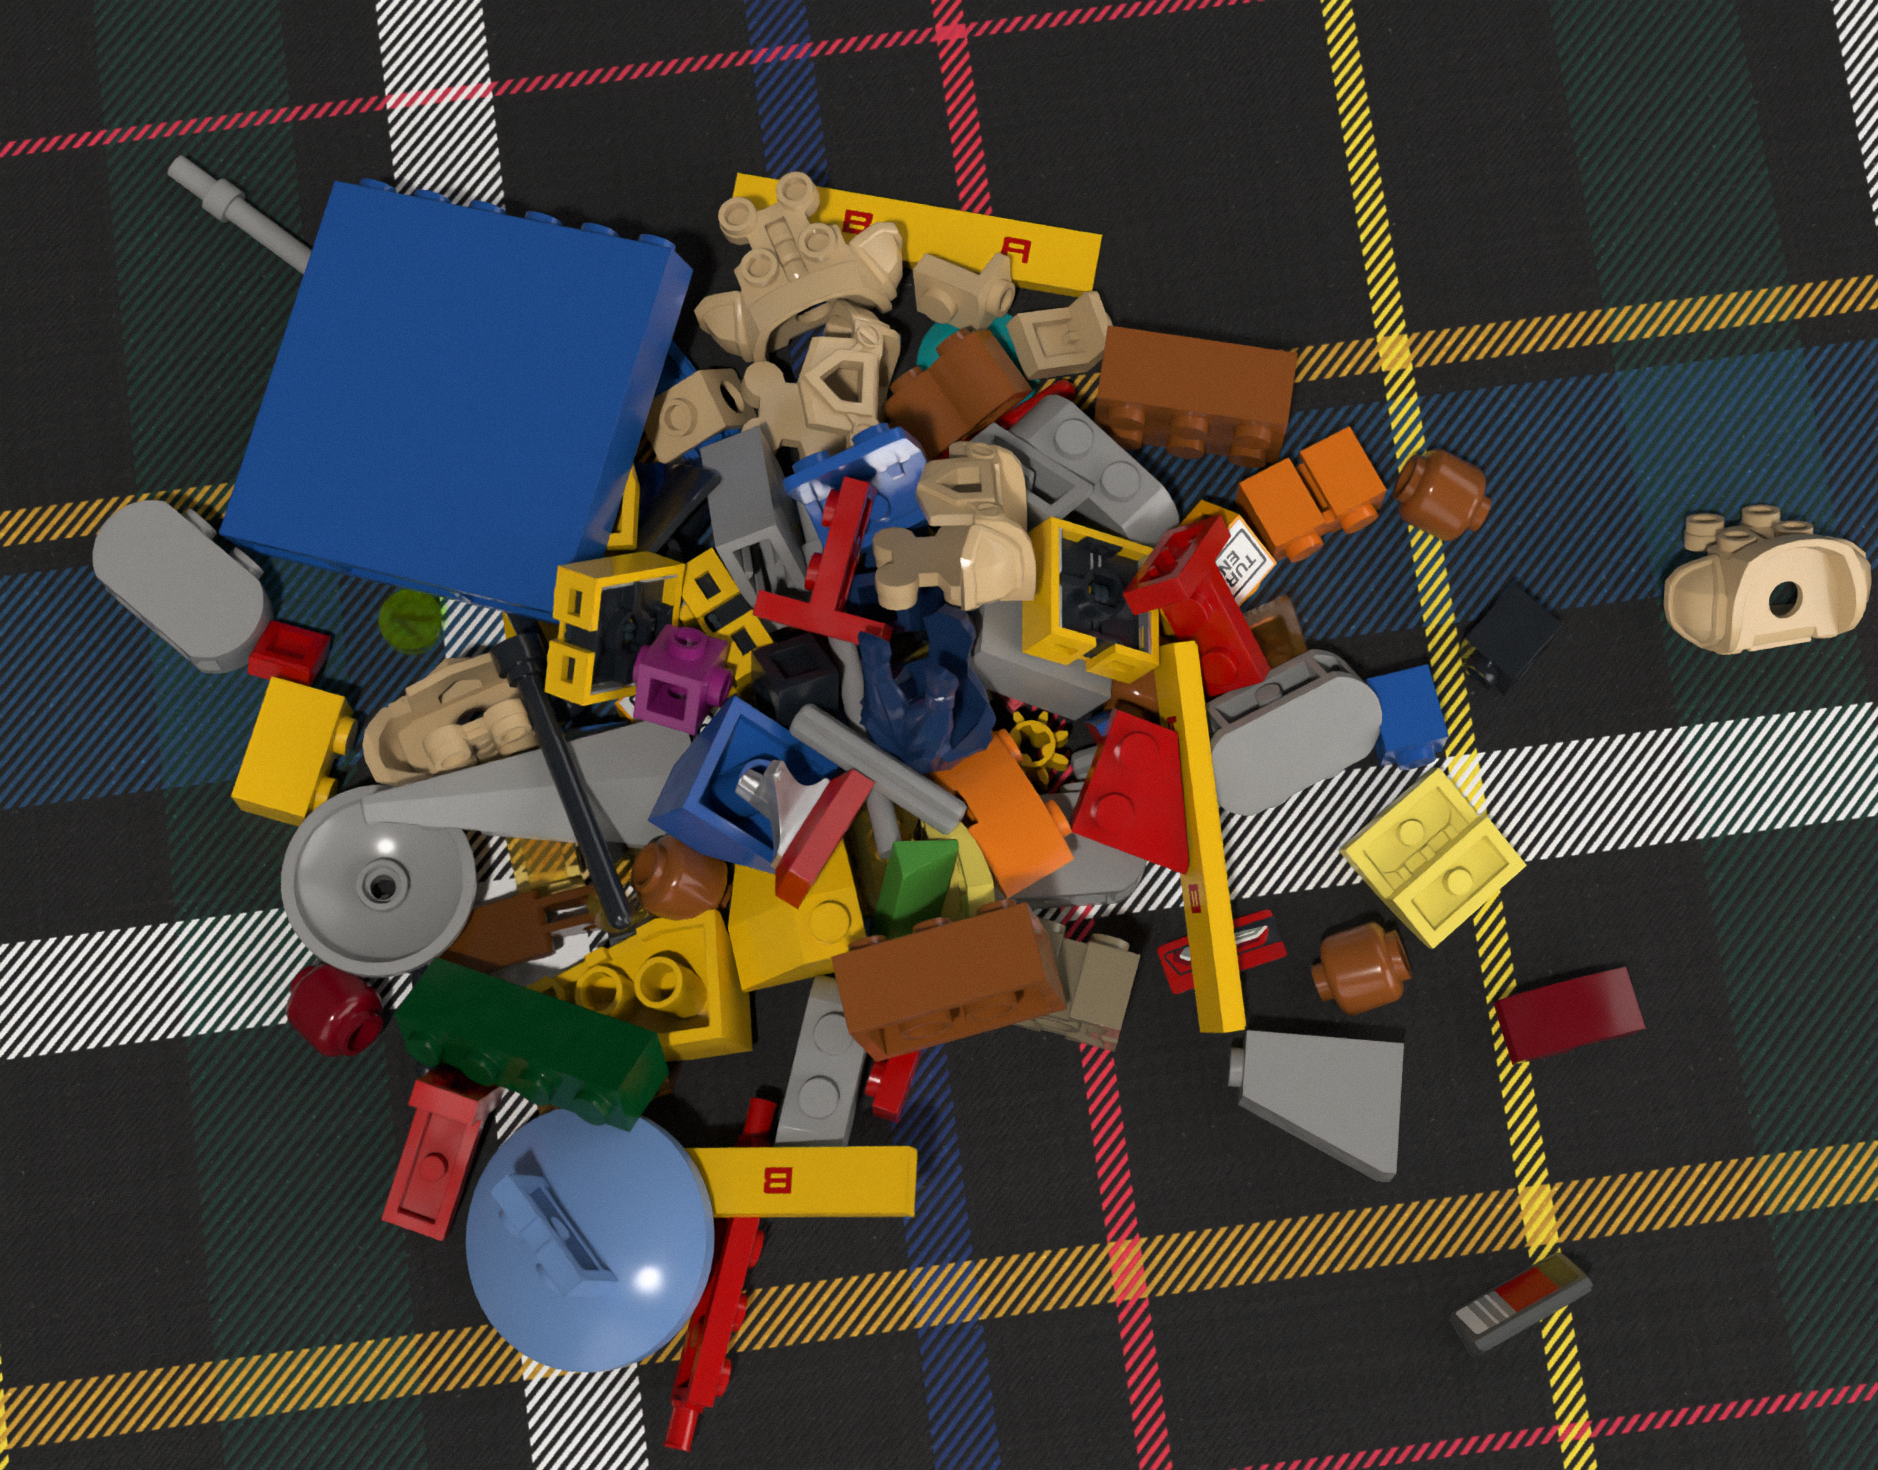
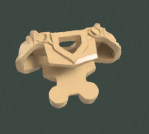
[694,172,903,362]
[741,299,901,460]
[872,441,1036,611]
[1663,505,1871,655]
[362,652,566,787]

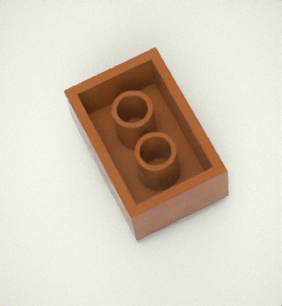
[1094,325,1298,468]
[831,899,1067,1062]

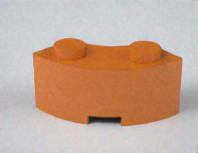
[923,728,1074,899]

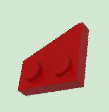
[1069,708,1189,875]

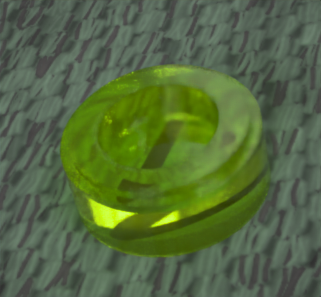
[379,589,444,655]

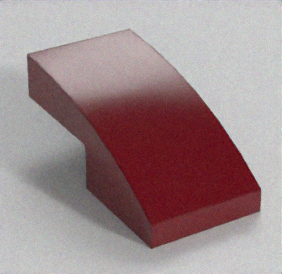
[1493,967,1646,1065]

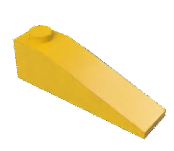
[728,838,866,993]
[525,909,753,1062]

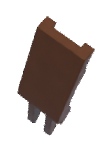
[430,885,610,974]

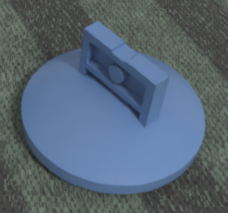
[466,1108,714,1372]

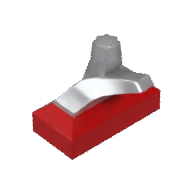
[735,760,875,909]

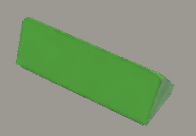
[870,840,959,940]

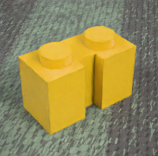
[231,676,358,827]

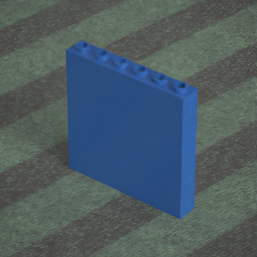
[219,178,693,625]

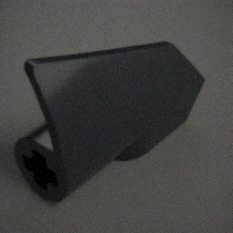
[627,464,721,563]

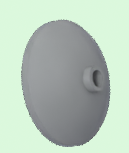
[281,785,477,978]

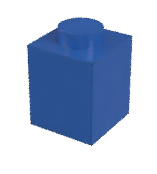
[1365,664,1449,770]

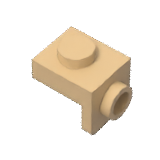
[913,252,1015,333]
[1006,291,1113,381]

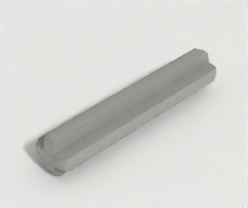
[789,704,967,835]

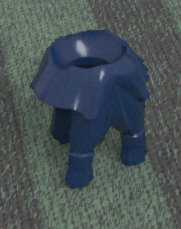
[858,604,997,775]

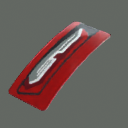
[1157,909,1287,994]

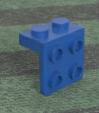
[782,423,929,555]

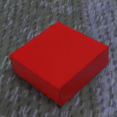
[247,620,331,687]

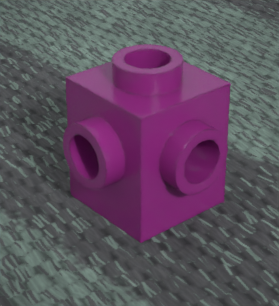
[633,624,733,735]

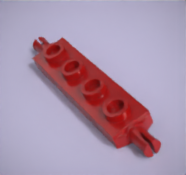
[663,1098,777,1452]

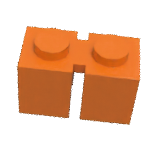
[1235,426,1387,563]

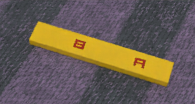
[732,173,1102,298]
[1154,641,1246,1033]
[684,1146,917,1217]

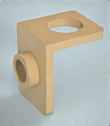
[644,368,758,464]

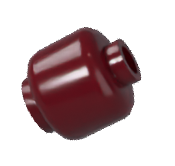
[286,963,383,1057]

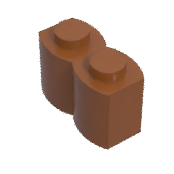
[881,328,1032,460]

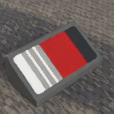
[1449,1253,1593,1357]

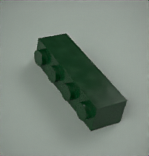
[394,957,669,1132]

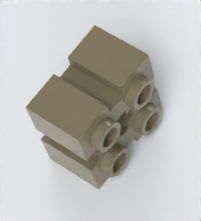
[1012,917,1140,1052]

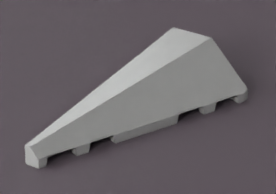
[360,721,691,849]

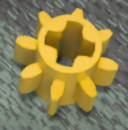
[994,711,1069,791]

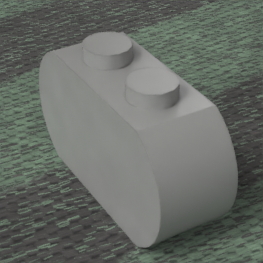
[1008,395,1179,548]
[93,500,273,674]
[1205,649,1382,816]
[994,782,1147,910]
[774,975,869,1147]

